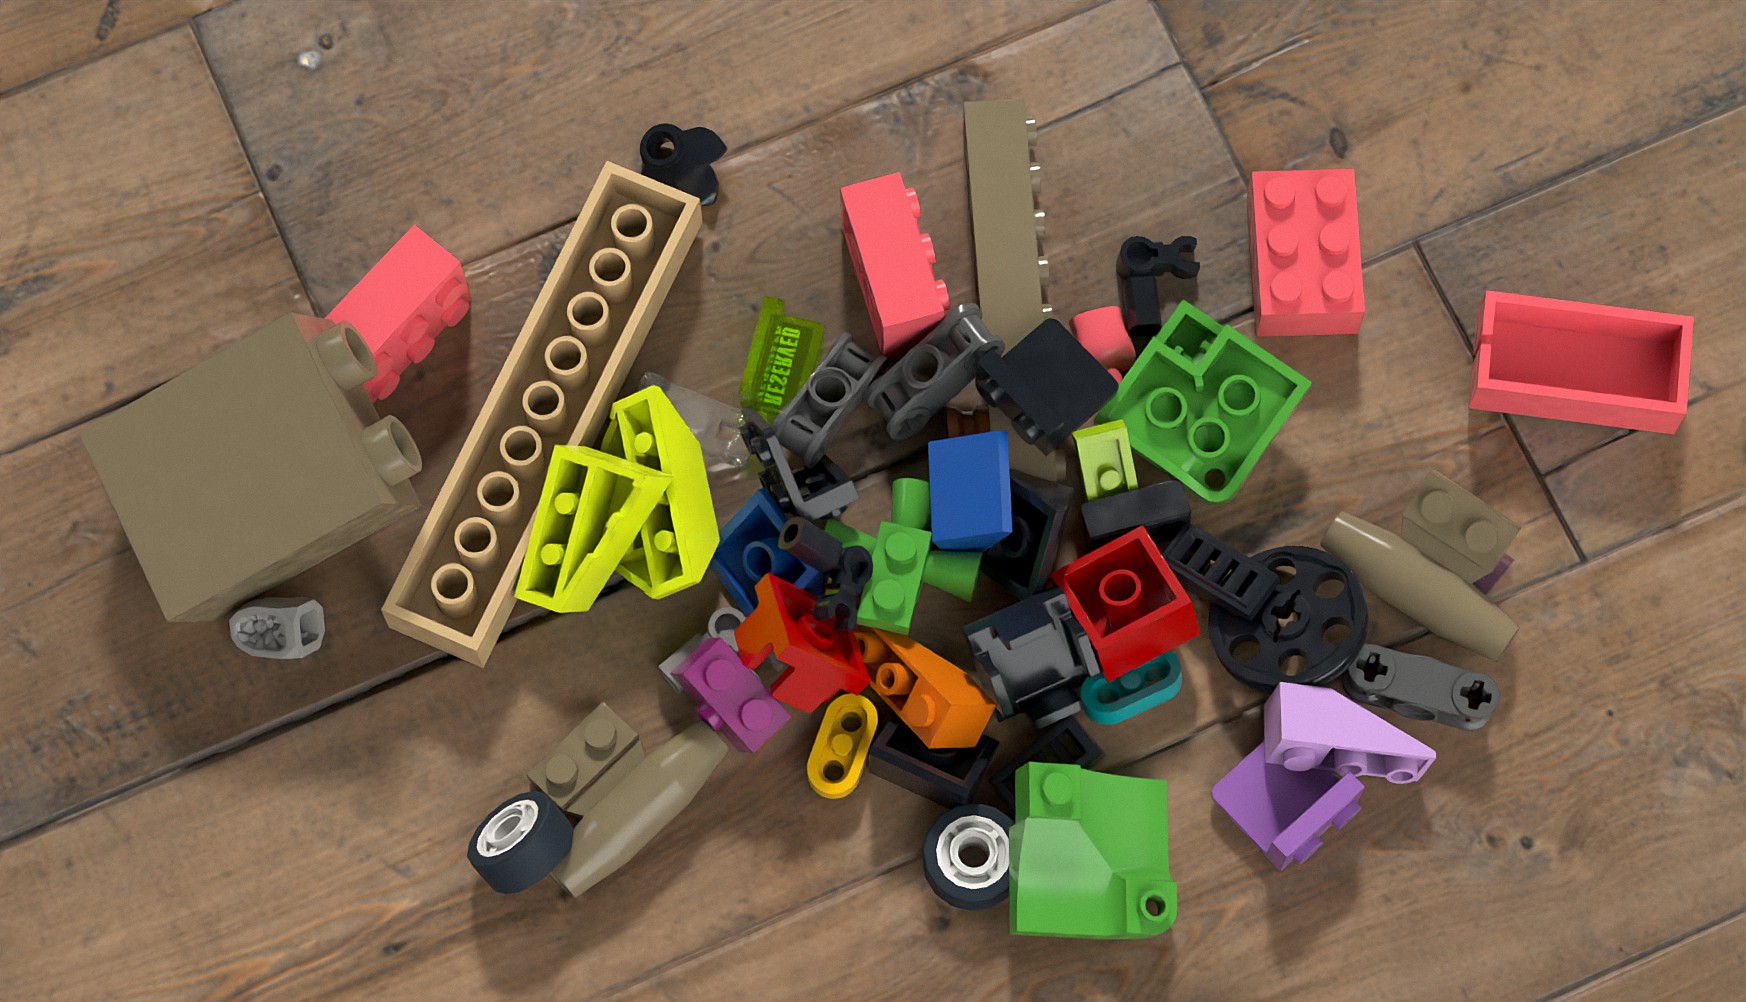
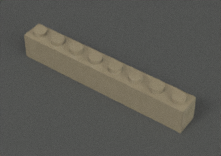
[963,98,1066,483]

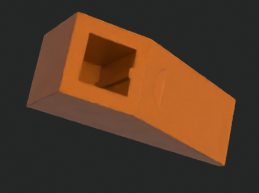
[853,624,997,748]

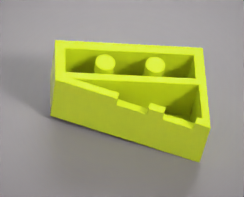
[514,445,674,613]

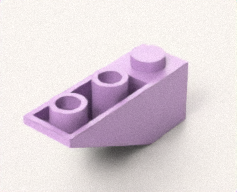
[1264,682,1436,784]

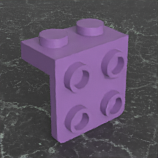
[1211,741,1365,872]

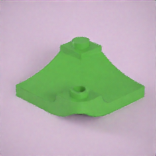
[1093,299,1312,506]
[1009,762,1177,939]

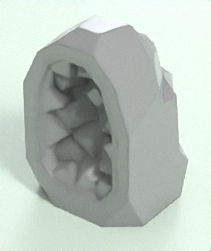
[229,597,325,659]

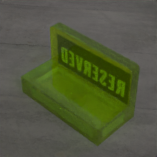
[739,296,824,415]

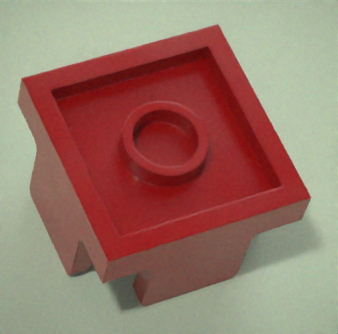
[734,573,870,713]

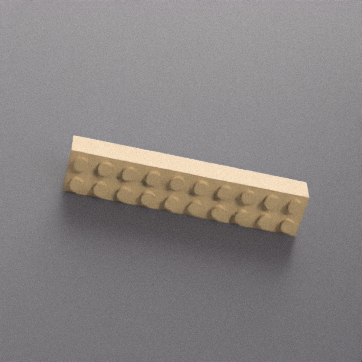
[381,161,703,668]

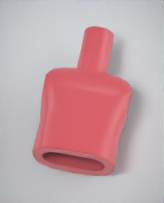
[1069,306,1136,385]

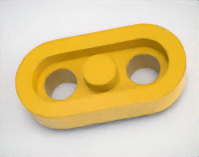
[807,693,878,799]

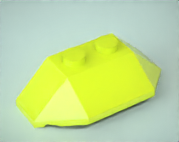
[600,385,720,600]

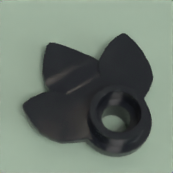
[640,123,727,206]

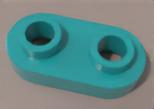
[1081,651,1183,725]

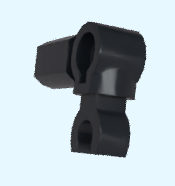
[1116,236,1200,337]
[777,517,873,633]

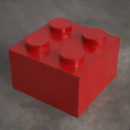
[1050,525,1201,683]

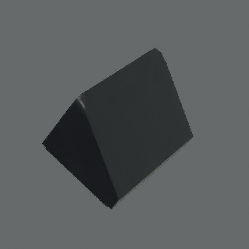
[1081,479,1191,554]

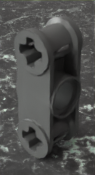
[865,303,1005,440]
[771,332,890,469]
[1342,644,1500,731]

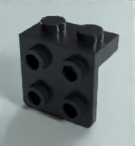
[975,318,1119,456]
[738,406,859,522]

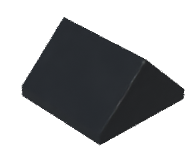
[980,469,1075,601]
[869,713,1000,809]

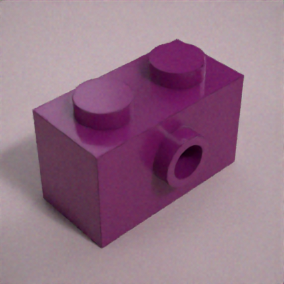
[670,637,792,753]

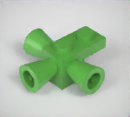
[824,478,983,635]

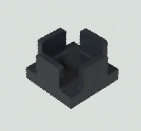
[961,584,1100,729]

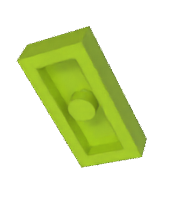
[1072,419,1139,502]

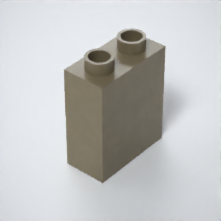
[79,312,422,622]

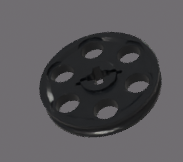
[1208,546,1369,695]

